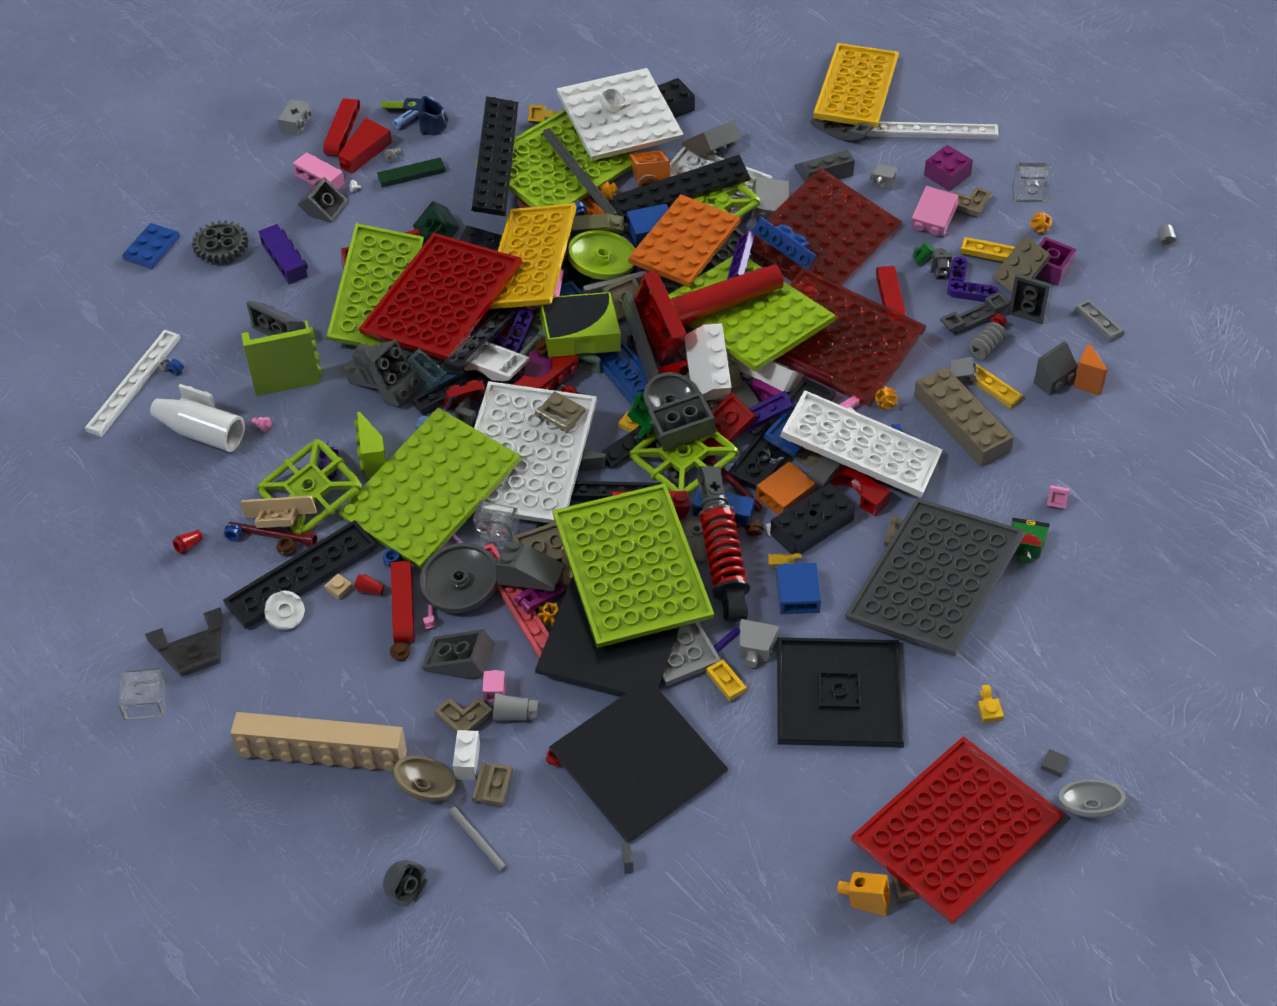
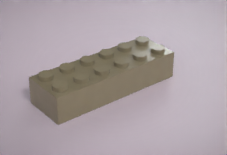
[914,367,1014,467]

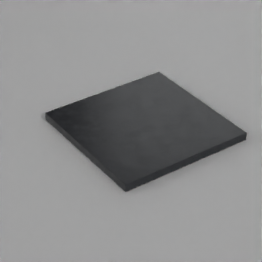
[535,576,680,696]
[777,637,904,748]
[549,678,728,843]

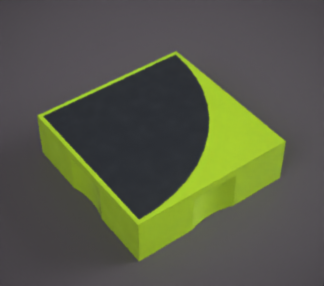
[540,292,621,357]

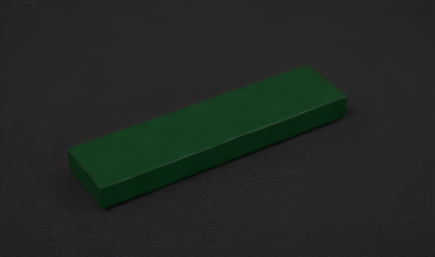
[377,157,446,187]

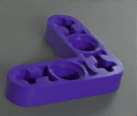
[947,257,999,302]
[470,309,534,353]

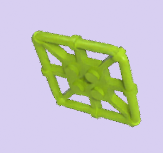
[668,183,760,217]
[630,429,738,494]
[257,439,362,535]

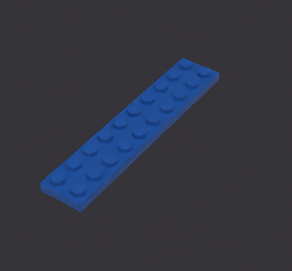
[559,280,647,404]

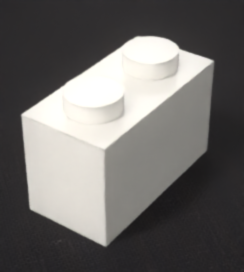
[453,730,480,781]

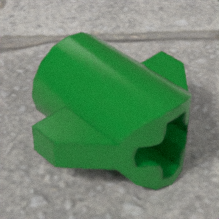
[912,242,934,266]

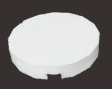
[264,590,305,631]

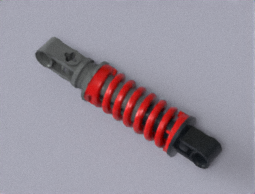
[697,466,750,621]

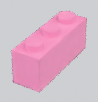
[293,152,345,190]

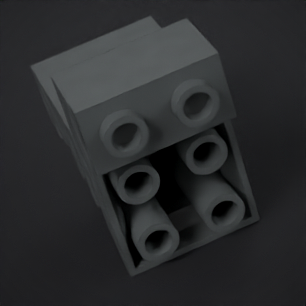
[342,339,423,406]

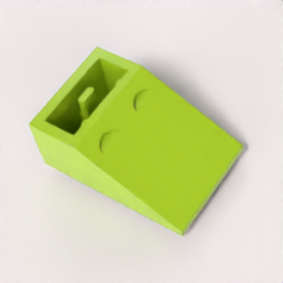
[354,411,387,478]

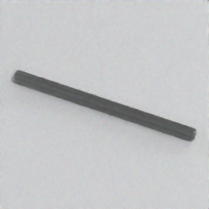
[543,128,617,215]

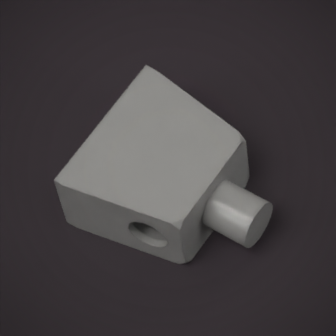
[739,619,779,668]

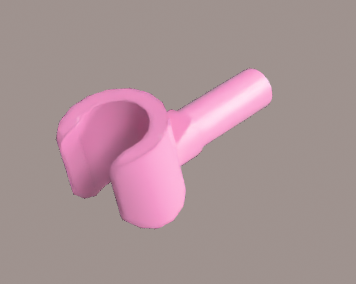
[423,605,436,629]

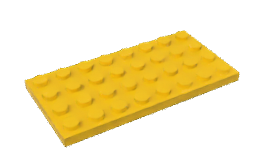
[813,43,899,128]
[489,203,577,309]

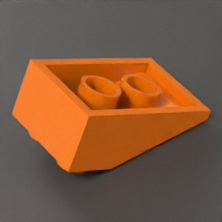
[629,150,671,186]

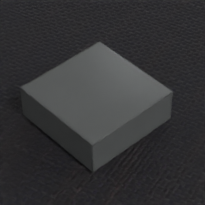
[1041,749,1069,777]
[621,843,633,874]

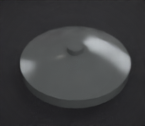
[420,543,498,613]

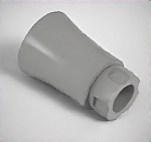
[493,693,538,722]

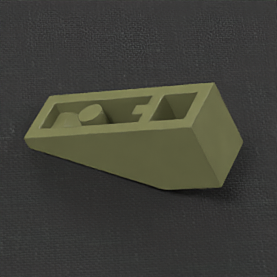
[570,213,624,236]

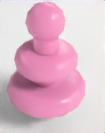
[251,417,272,432]

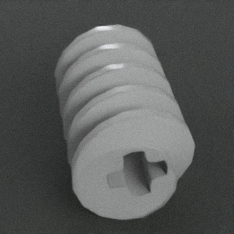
[968,322,1007,360]

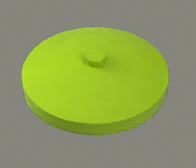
[568,230,635,280]

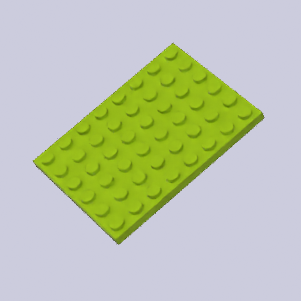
[475,109,632,207]
[669,255,836,372]
[338,408,522,569]
[552,483,714,648]

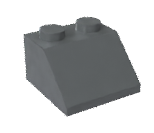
[298,177,348,223]
[1034,341,1078,395]

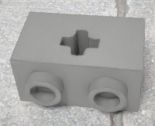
[278,99,312,135]

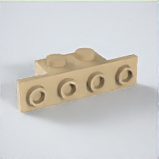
[240,496,317,528]

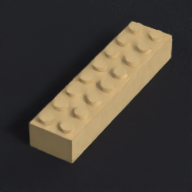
[230,712,407,772]

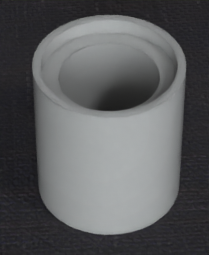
[1158,224,1177,248]

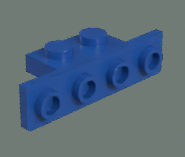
[753,217,817,270]

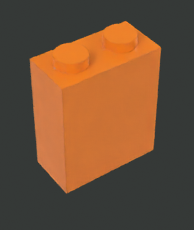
[756,462,816,515]

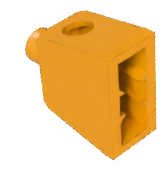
[837,872,891,916]

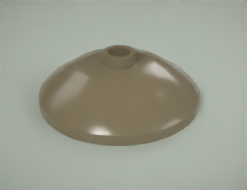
[393,756,456,802]

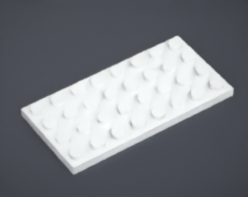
[780,391,943,498]

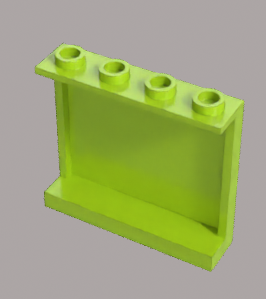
[241,320,323,396]

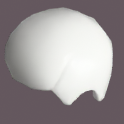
[600,88,625,112]

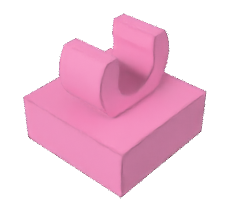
[1046,485,1069,509]

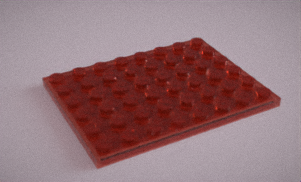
[750,168,902,303]
[785,268,926,407]

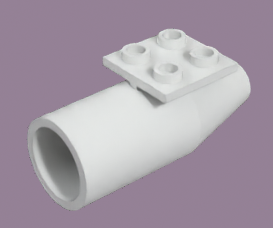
[150,384,245,452]

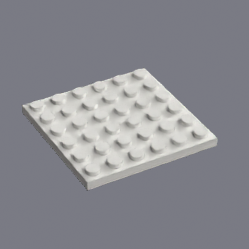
[557,68,684,161]

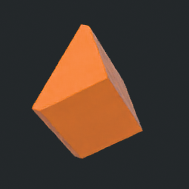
[1074,344,1108,395]

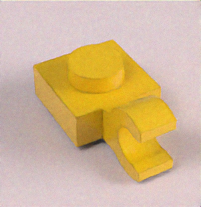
[528,105,557,122]
[767,553,802,568]
[977,685,1004,723]

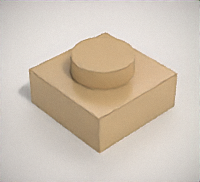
[324,574,353,600]

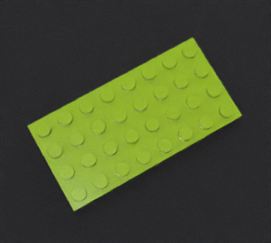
[326,223,424,346]

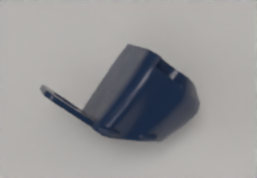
[403,96,449,135]

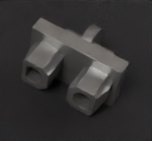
[930,248,952,279]

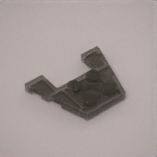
[145,607,223,677]

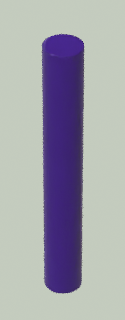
[713,627,740,653]

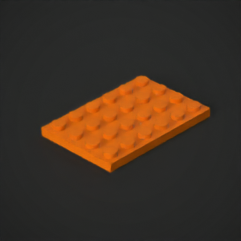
[628,194,741,287]

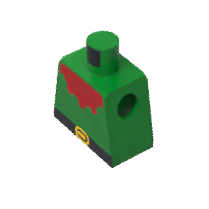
[1011,517,1050,563]

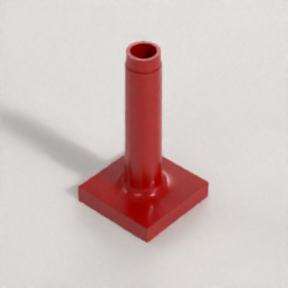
[634,264,784,366]

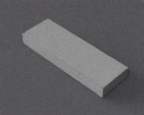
[1075,299,1124,342]

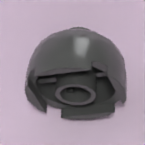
[383,860,427,907]

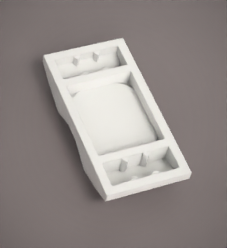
[464,335,529,381]

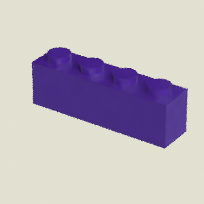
[258,224,308,284]

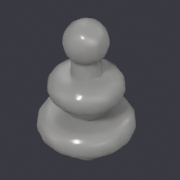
[384,148,401,162]

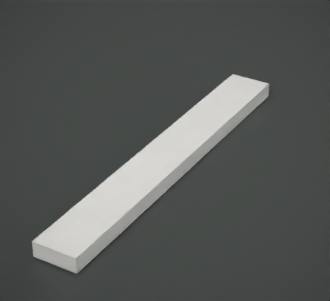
[867,122,999,140]
[85,330,180,437]

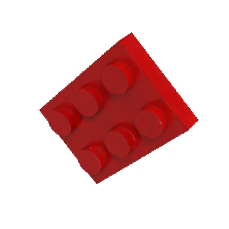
[443,380,484,411]
[702,393,757,457]

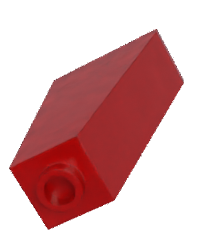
[338,118,392,174]

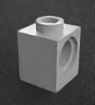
[870,163,897,191]
[948,357,977,383]

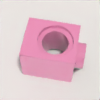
[483,670,506,703]

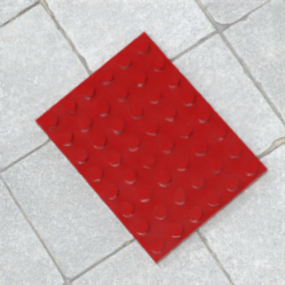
[359,233,523,360]
[851,736,1064,925]

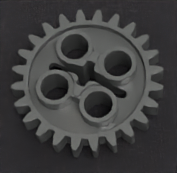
[192,220,249,264]

